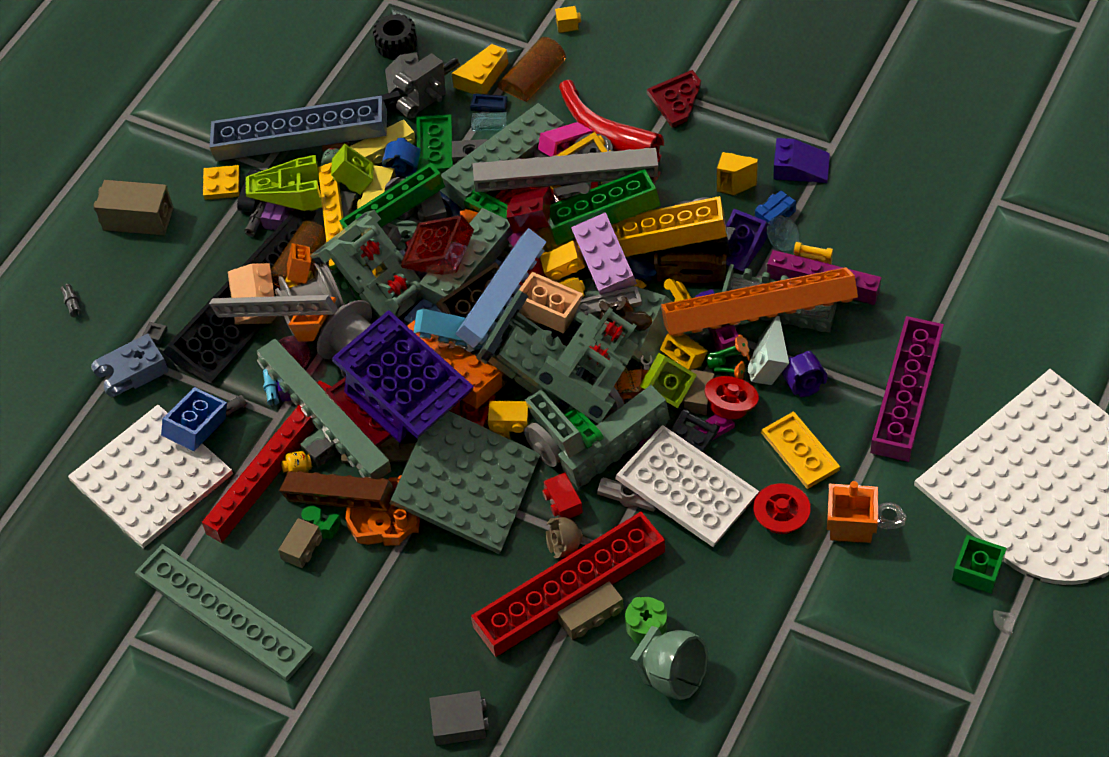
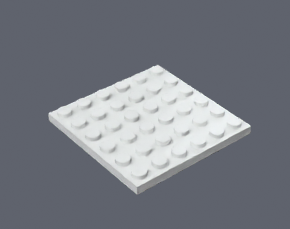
[68,405,233,548]

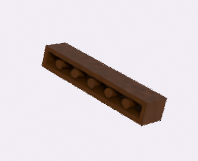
[279,471,395,511]

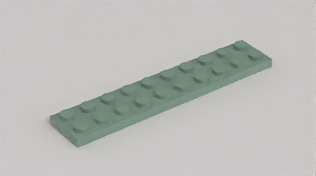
[135,544,314,681]

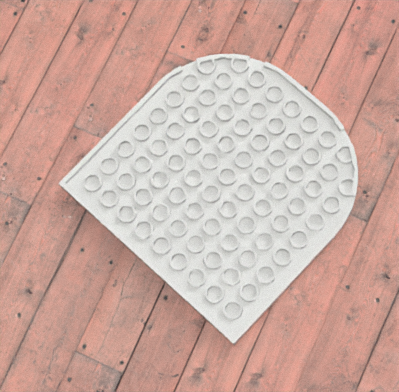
[914,369,1109,585]

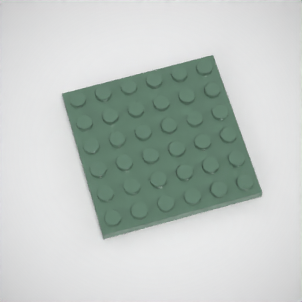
[389,411,540,554]

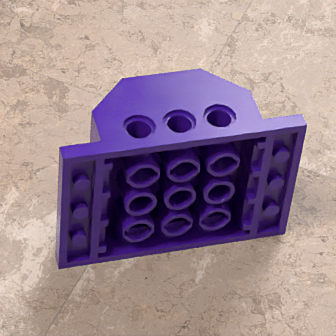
[332,310,474,443]

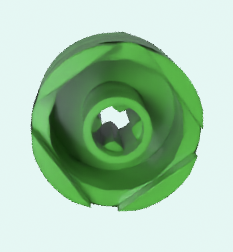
[625,597,667,644]

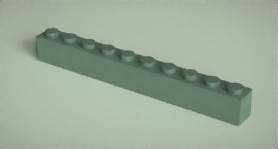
[257,339,391,479]

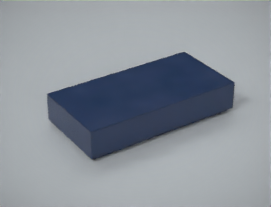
[470,94,508,113]

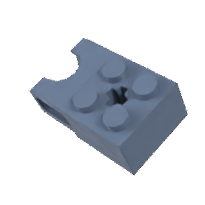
[91,334,169,397]

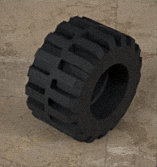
[373,14,417,59]

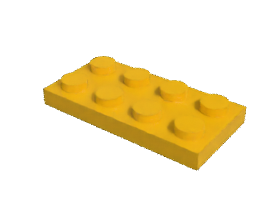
[761,411,840,489]

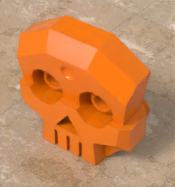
[345,475,420,546]

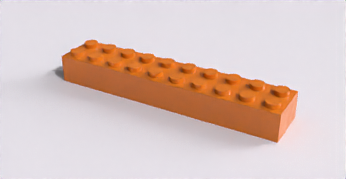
[661,267,858,336]

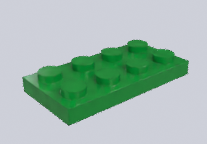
[416,114,453,173]

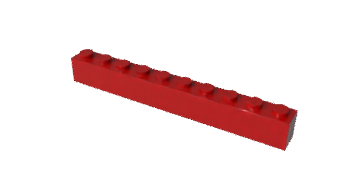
[202,380,332,543]

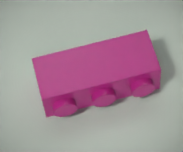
[538,122,593,157]

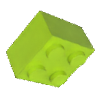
[331,144,373,195]
[640,353,697,408]

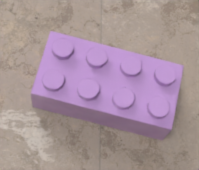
[571,212,637,294]

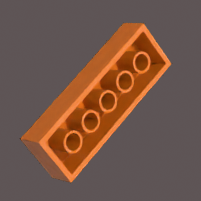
[407,320,502,409]

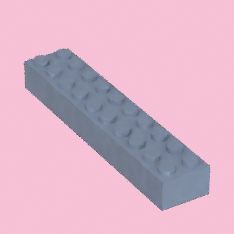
[209,96,387,161]

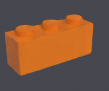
[287,243,311,285]

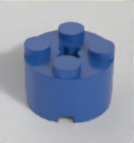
[382,138,421,179]

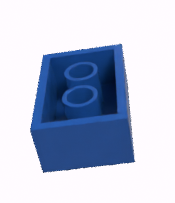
[161,387,227,451]

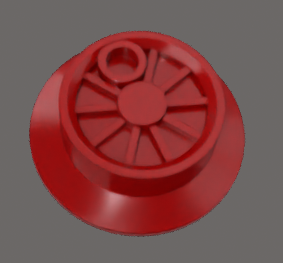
[704,376,759,419]
[754,483,810,534]

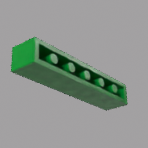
[339,163,445,242]

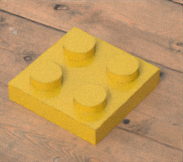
[203,165,240,200]

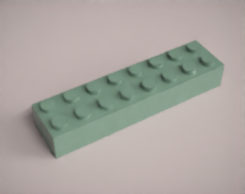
[440,103,564,210]

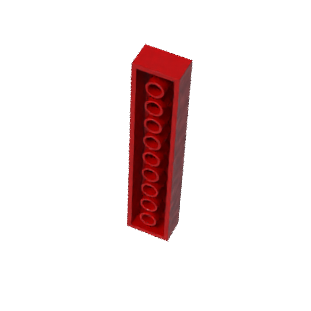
[471,511,665,657]

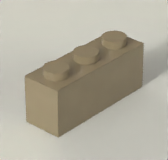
[558,581,624,640]

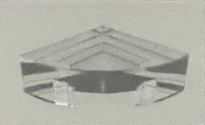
[993,610,1015,635]

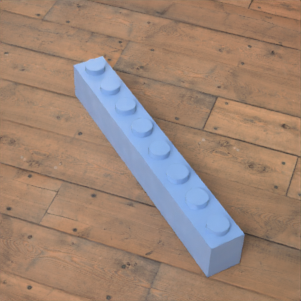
[455,228,546,348]

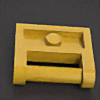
[794,242,833,265]

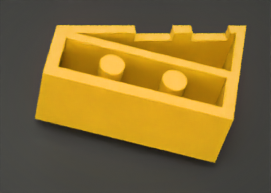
[452,44,508,94]

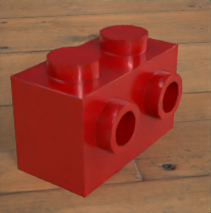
[542,473,583,519]

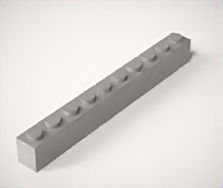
[473,148,658,192]

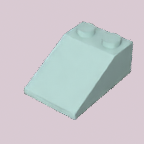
[748,316,789,385]

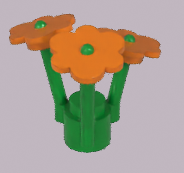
[707,334,750,380]

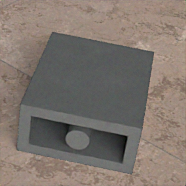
[429,691,489,745]

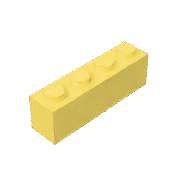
[350,119,416,166]
[357,165,396,209]

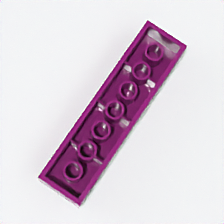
[870,316,944,462]

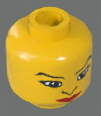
[281,451,312,474]

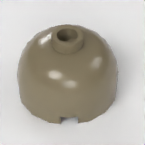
[546,517,582,558]

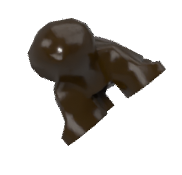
[599,296,652,331]

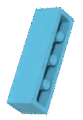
[414,309,494,351]

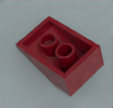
[507,186,551,234]

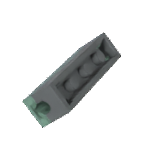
[300,429,339,468]

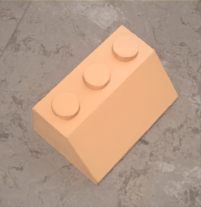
[228,263,276,324]
[519,272,583,333]

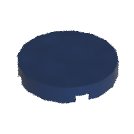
[625,255,656,282]

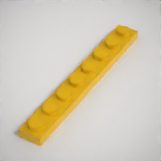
[318,162,343,270]

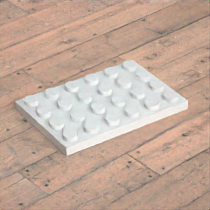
[615,425,759,547]

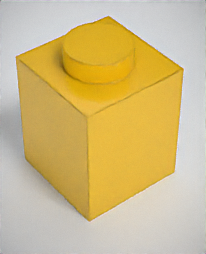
[555,6,581,33]

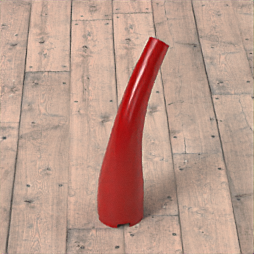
[559,80,664,163]

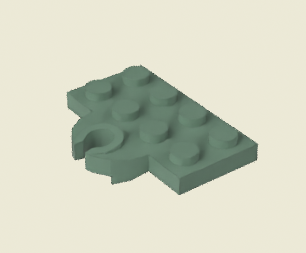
[496,325,577,403]

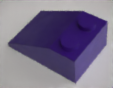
[773,138,830,183]
[721,209,771,272]

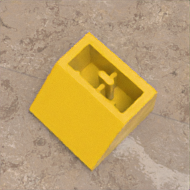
[717,152,758,195]

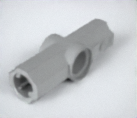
[597,477,656,512]

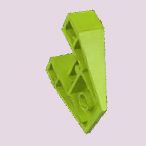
[246,155,322,211]

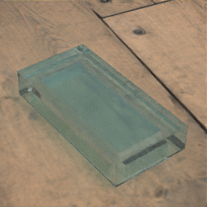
[471,112,507,130]

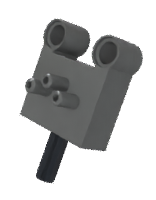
[393,53,460,119]

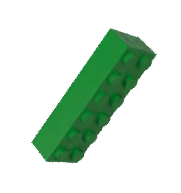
[548,169,661,245]

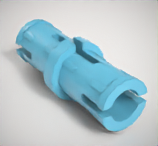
[263,369,279,406]

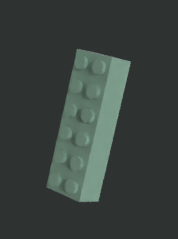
[419,208,513,305]
[558,385,670,488]

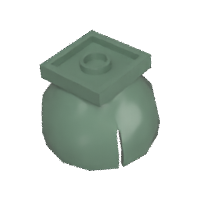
[630,626,708,700]

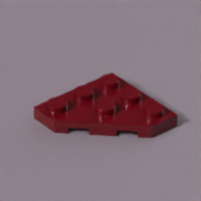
[647,70,701,128]

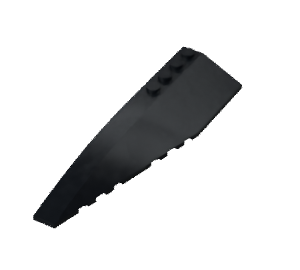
[163,209,317,383]

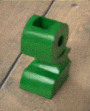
[301,506,342,539]

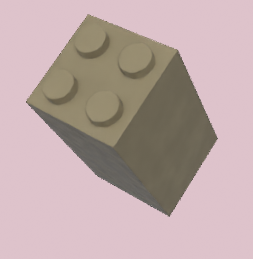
[94,180,174,235]

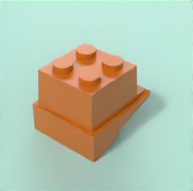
[827,481,878,543]

